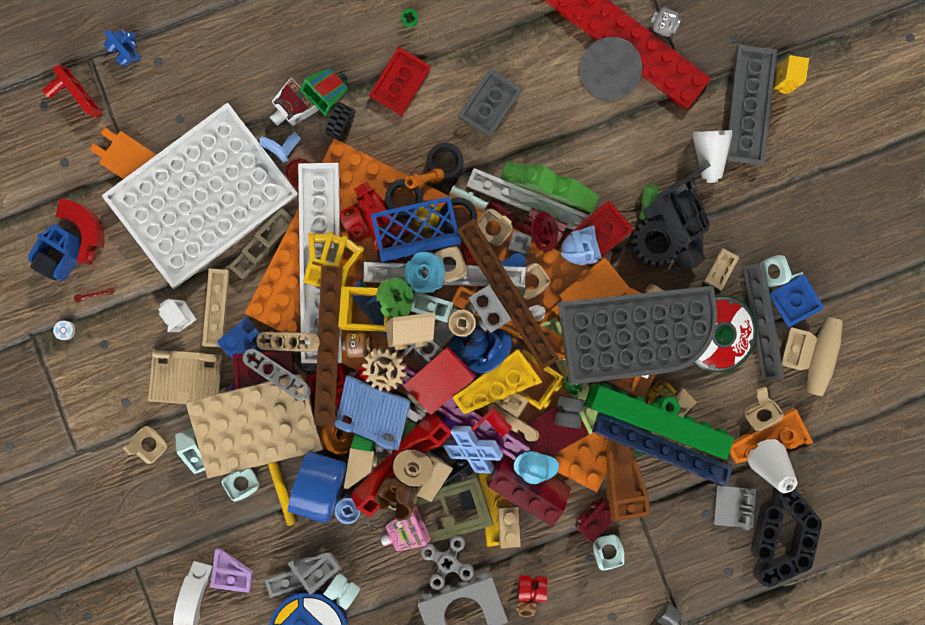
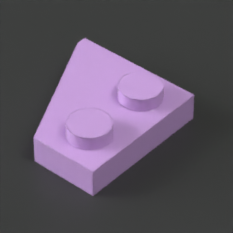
[210,548,253,593]

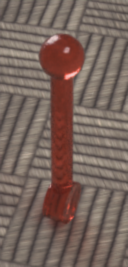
[74,288,114,302]

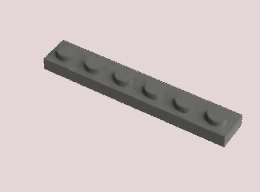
[743,262,784,381]

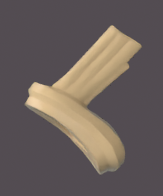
[477,209,512,247]
[433,246,467,283]
[516,263,550,300]
[744,387,784,431]
[123,426,167,464]

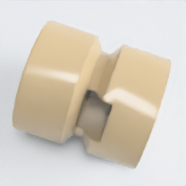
[448,310,476,337]

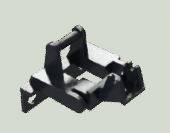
[643,163,711,268]

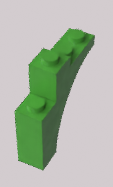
[500,161,599,214]

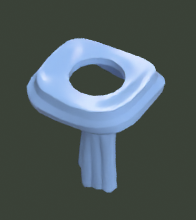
[259,131,301,163]

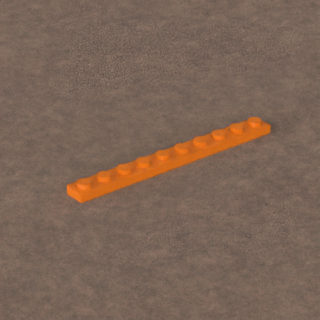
[452,286,641,393]

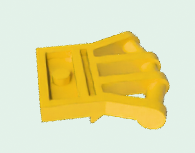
[303,231,365,287]

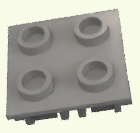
[714,486,756,530]

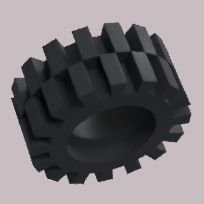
[325,103,356,141]

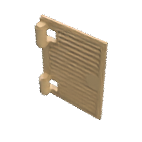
[148,349,222,404]

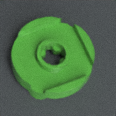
[377,277,415,319]

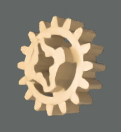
[362,346,407,391]

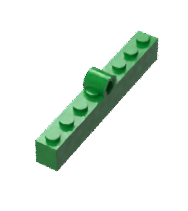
[584,382,734,460]

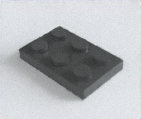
[458,68,522,138]

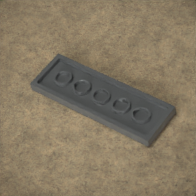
[726,45,777,166]

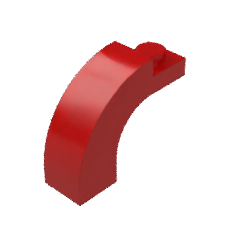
[55,198,105,265]

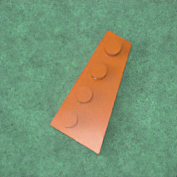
[729,408,813,464]

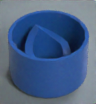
[288,451,347,523]

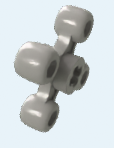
[420,535,474,590]

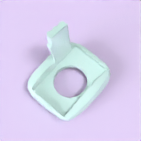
[761,255,803,288]
[221,468,260,501]
[593,534,625,570]

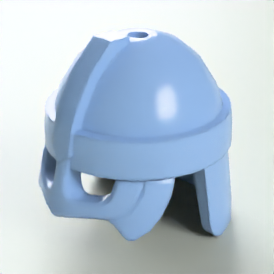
[561,225,601,266]

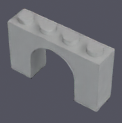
[418,572,508,625]

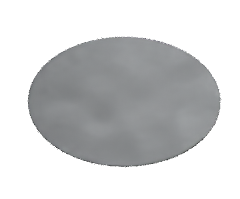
[580,37,642,100]

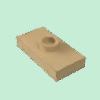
[703,248,739,292]

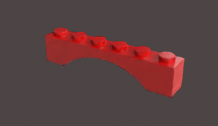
[350,412,452,517]

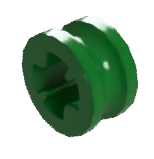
[401,9,418,28]

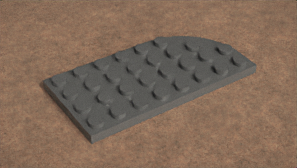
[558,286,717,385]

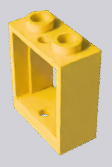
[338,287,396,332]
[517,349,563,410]

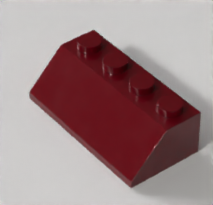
[485,453,571,527]

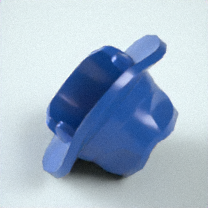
[466,329,512,374]

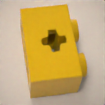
[773,55,809,94]

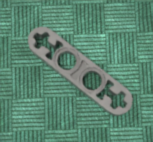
[243,349,311,401]

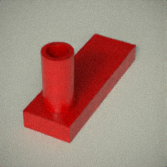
[42,65,103,118]

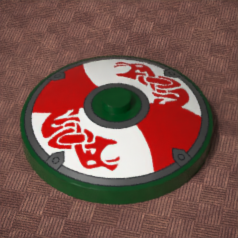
[694,294,757,373]

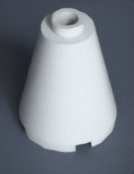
[692,130,732,183]
[748,439,797,493]

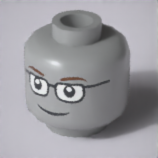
[651,7,681,37]

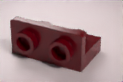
[575,497,613,543]

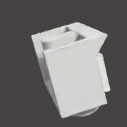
[158,299,197,332]

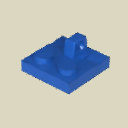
[769,274,824,327]
[217,316,271,360]

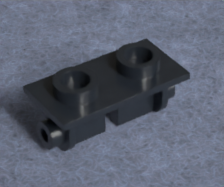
[442,459,474,486]

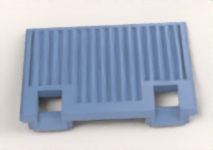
[335,375,411,451]

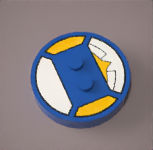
[269,590,349,625]

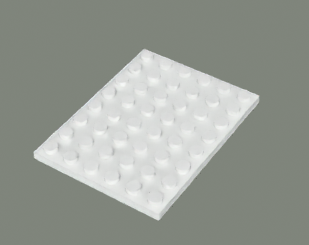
[102,103,299,289]

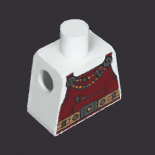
[270,77,319,126]

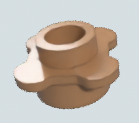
[516,600,537,617]

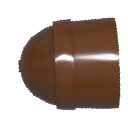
[374,475,416,521]

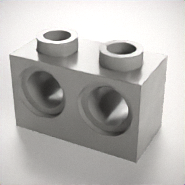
[467,285,511,333]

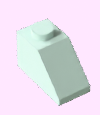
[175,428,205,474]

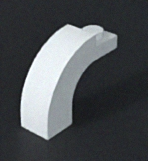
[173,561,213,625]

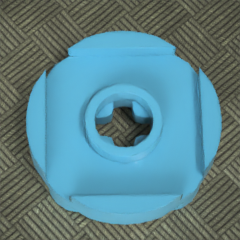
[405,252,445,293]

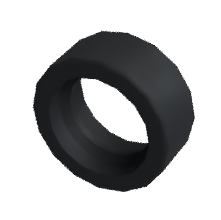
[427,142,464,181]
[385,179,423,218]
[440,197,478,237]

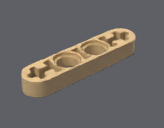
[257,332,320,352]

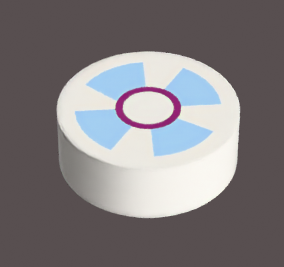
[53,321,76,340]

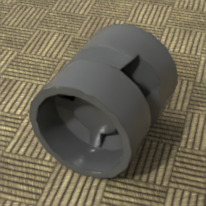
[554,396,585,428]

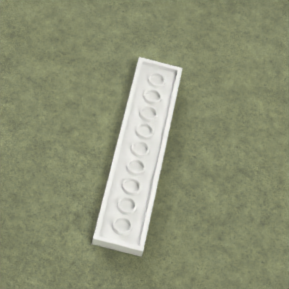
[298,163,342,363]

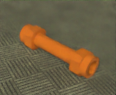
[405,169,444,188]

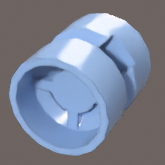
[335,494,361,524]

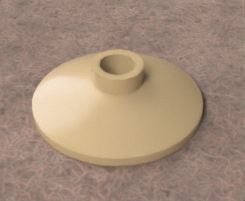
[393,450,433,486]

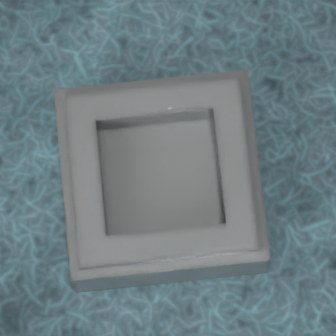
[508,231,532,256]

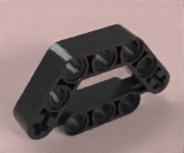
[751,486,822,587]

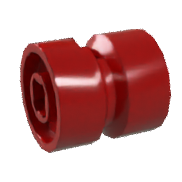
[518,575,548,603]

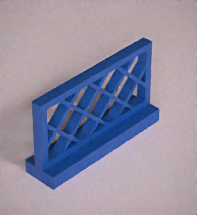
[371,196,462,262]

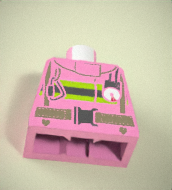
[380,506,431,551]

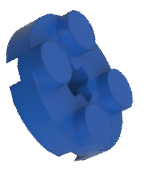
[448,325,488,364]

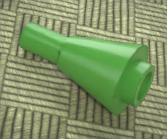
[639,184,661,220]

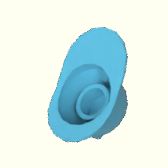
[514,451,559,484]

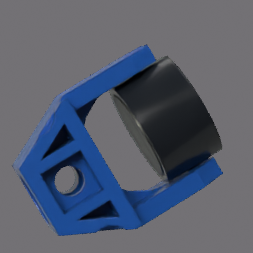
[28,224,81,281]

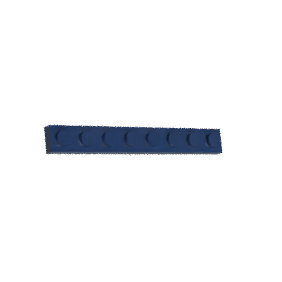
[592,413,732,486]

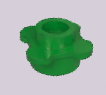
[563,376,583,395]

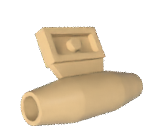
[781,317,843,397]

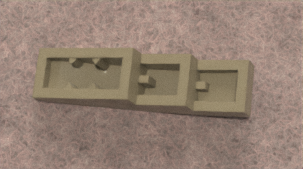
[229,208,293,281]

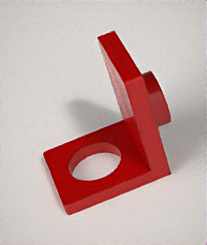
[340,204,371,243]
[471,408,512,437]

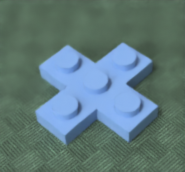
[443,426,503,473]

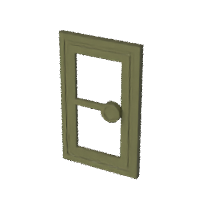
[413,476,494,543]

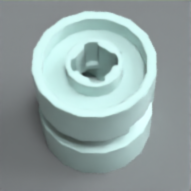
[324,572,361,610]

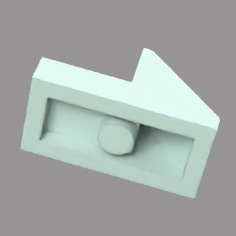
[411,291,454,323]

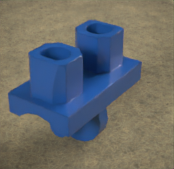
[103,29,141,66]

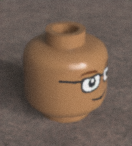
[342,331,372,358]

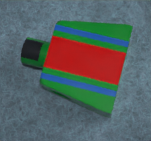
[300,69,348,116]

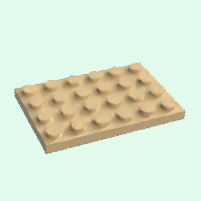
[186,373,323,478]

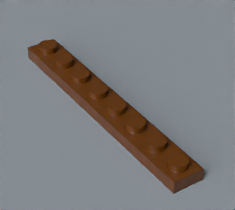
[457,219,559,369]
[314,265,343,426]

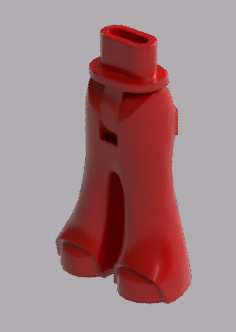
[354,182,409,252]

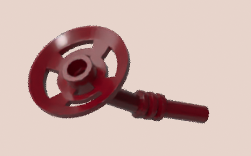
[489,200,558,251]

